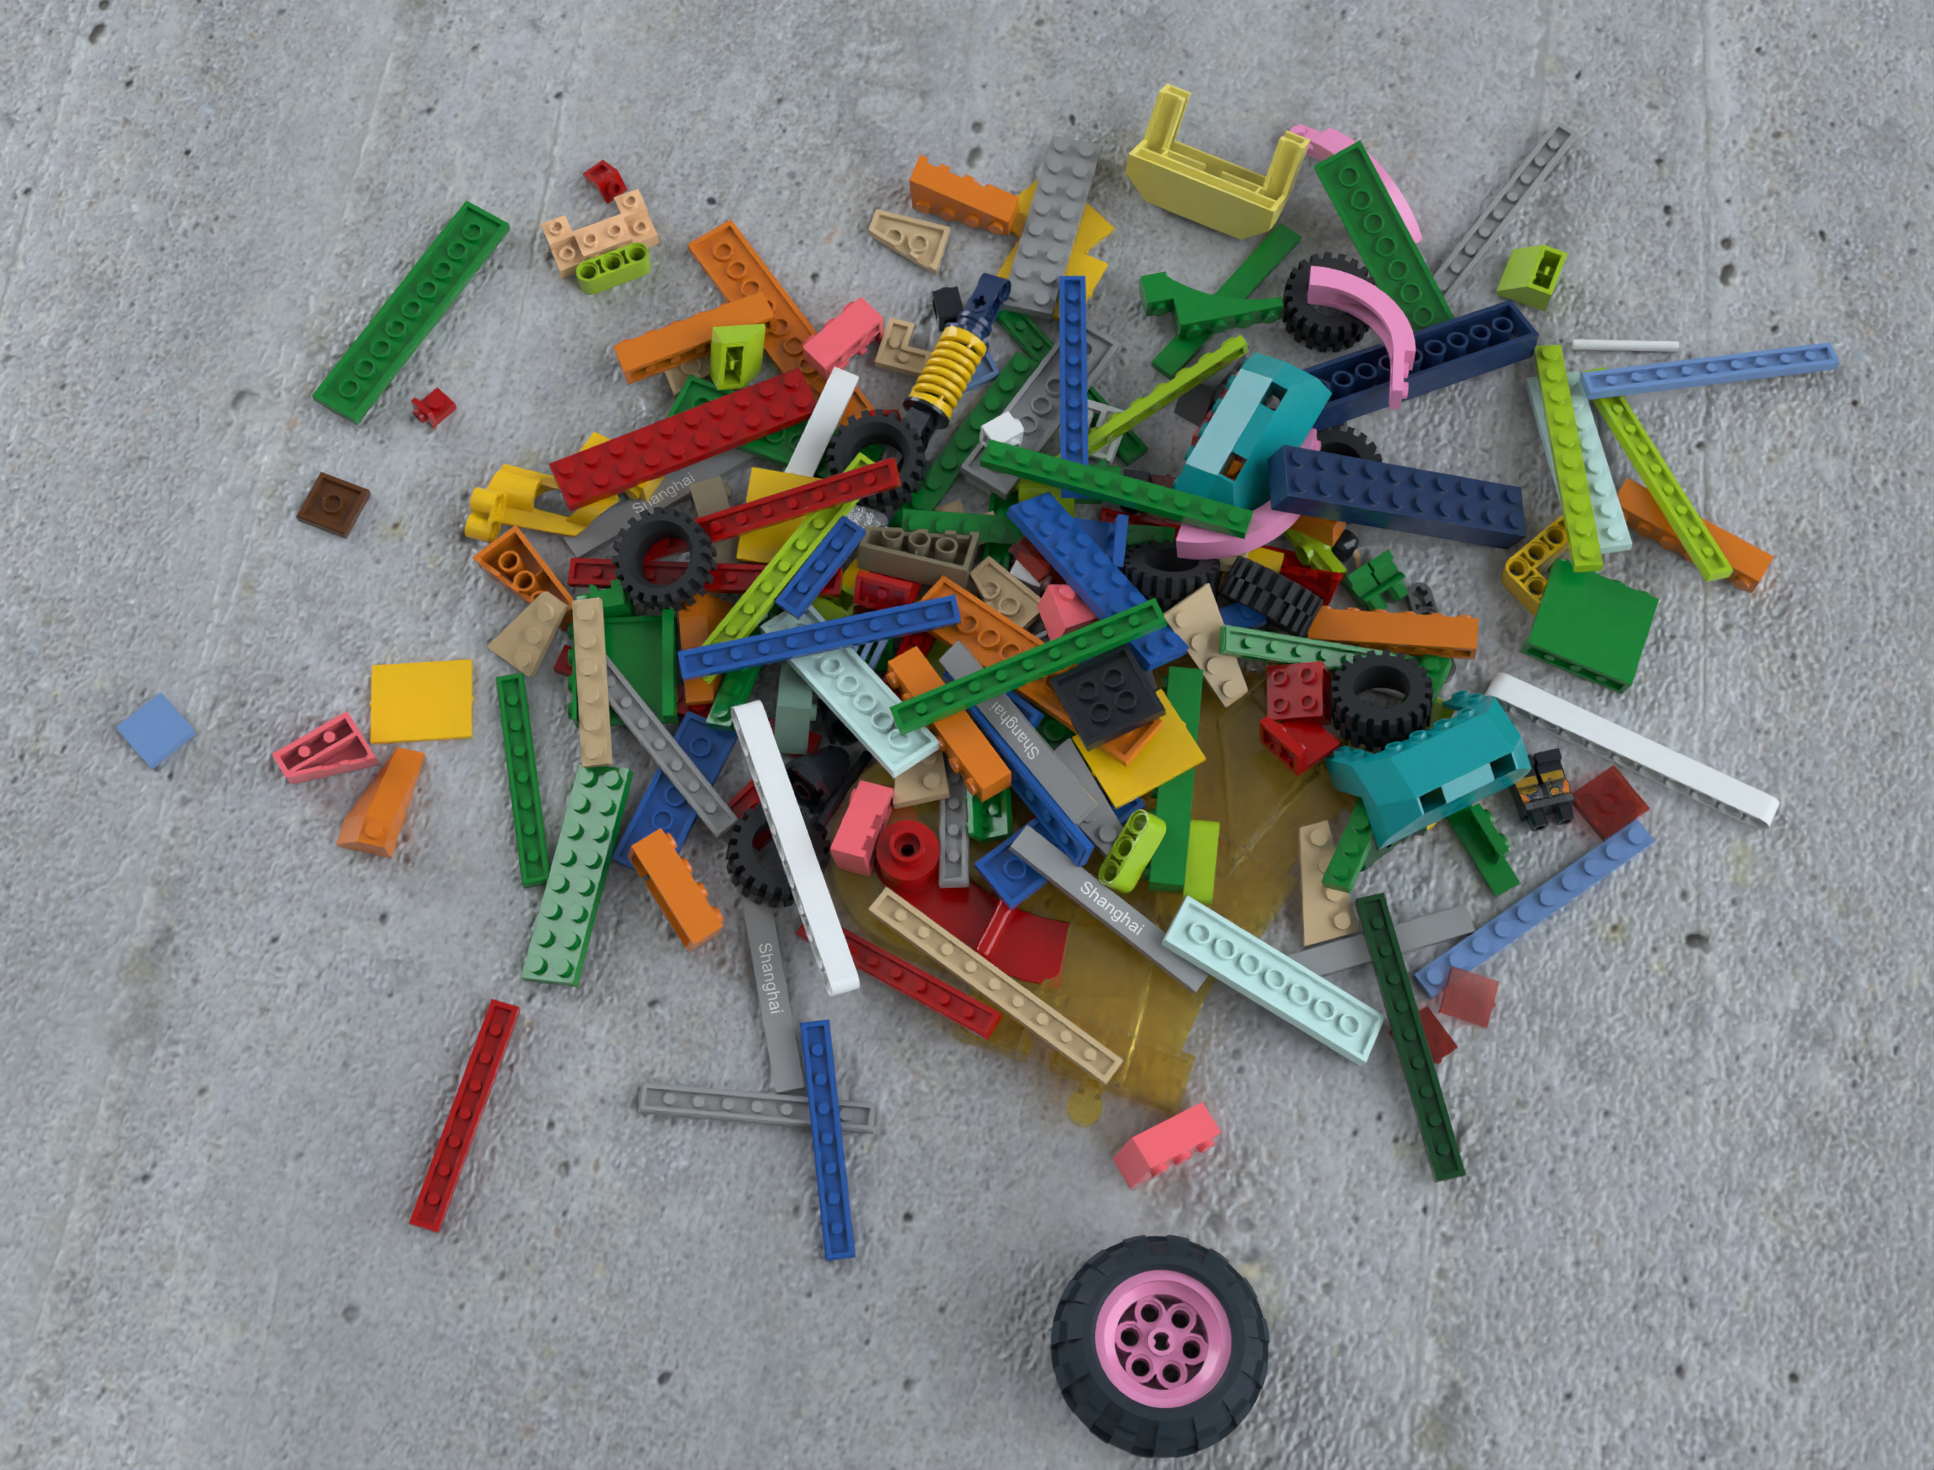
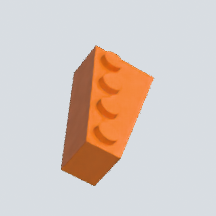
[909,155,1020,236]
[472,525,574,632]

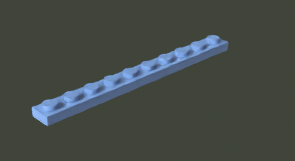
[1579,342,1840,400]
[1413,819,1655,1000]

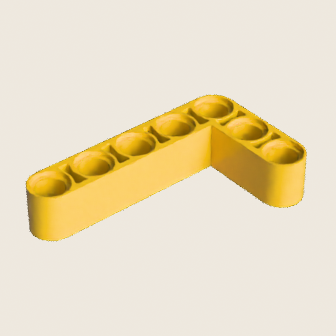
[1500,515,1569,617]

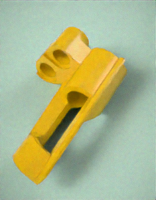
[465,464,619,543]

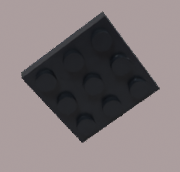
[1049,643,1166,752]

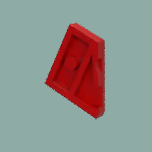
[1282,565,1343,606]

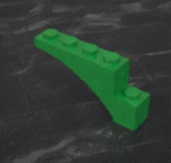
[1138,271,1284,339]

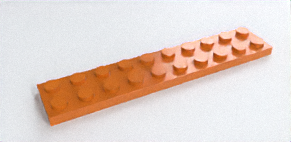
[687,219,875,430]
[919,575,1163,768]

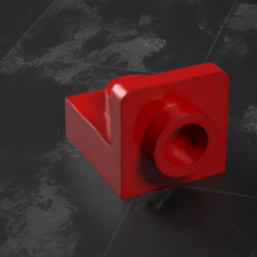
[583,160,627,204]
[411,387,457,429]

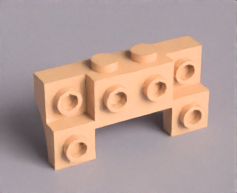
[541,189,659,279]

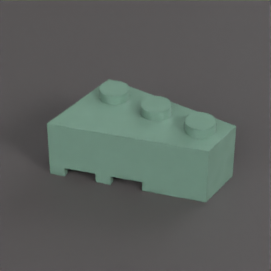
[774,660,818,755]

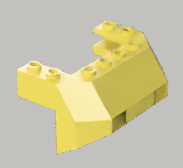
[1126,83,1311,240]

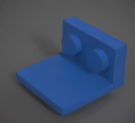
[1073,514,1129,571]

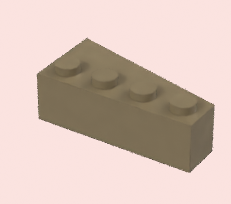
[689,476,753,564]
[857,526,980,590]

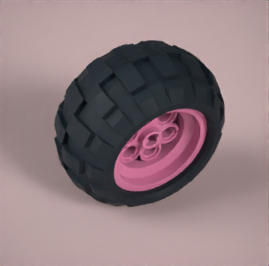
[1050,1234,1270,1459]

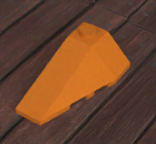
[678,593,734,706]
[336,747,425,859]

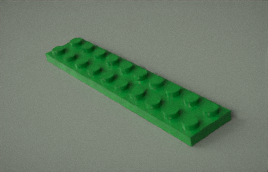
[312,200,510,425]

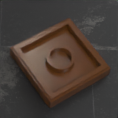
[296,472,371,539]

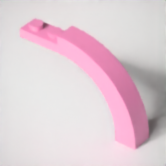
[1283,124,1423,244]
[1307,266,1416,410]
[1176,428,1321,560]

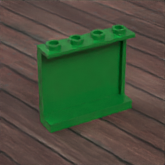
[1519,558,1659,694]
[568,609,677,728]

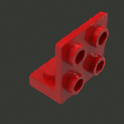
[853,570,921,610]
[1267,661,1331,725]
[1259,716,1340,777]

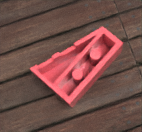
[803,297,884,380]
[1037,584,1100,641]
[272,711,380,785]
[830,780,895,877]
[1112,1102,1221,1189]

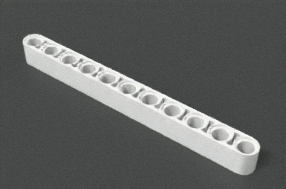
[1485,672,1779,830]
[731,700,860,997]

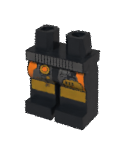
[1508,748,1575,832]

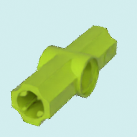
[1283,528,1347,582]

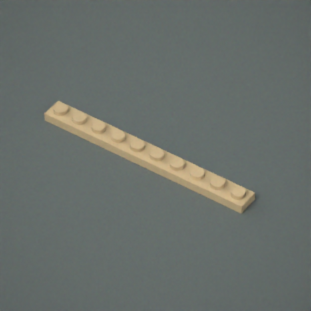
[868,887,1123,1086]

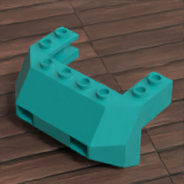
[1171,352,1332,511]
[1324,690,1532,850]

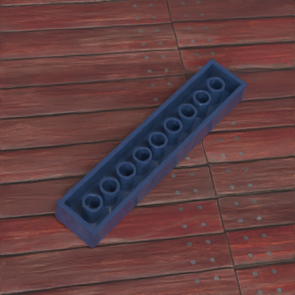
[1278,299,1539,431]
[1267,445,1527,550]

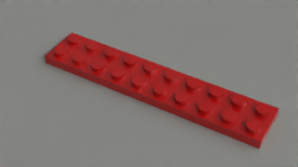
[549,368,817,512]

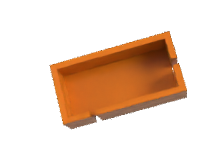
[627,828,724,953]

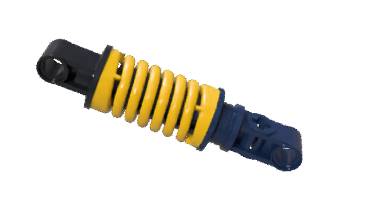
[902,273,1011,452]

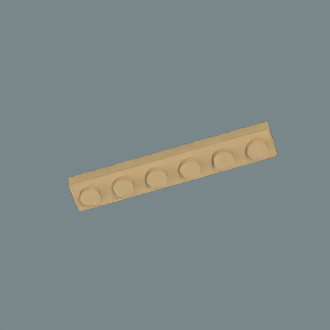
[572,597,613,768]

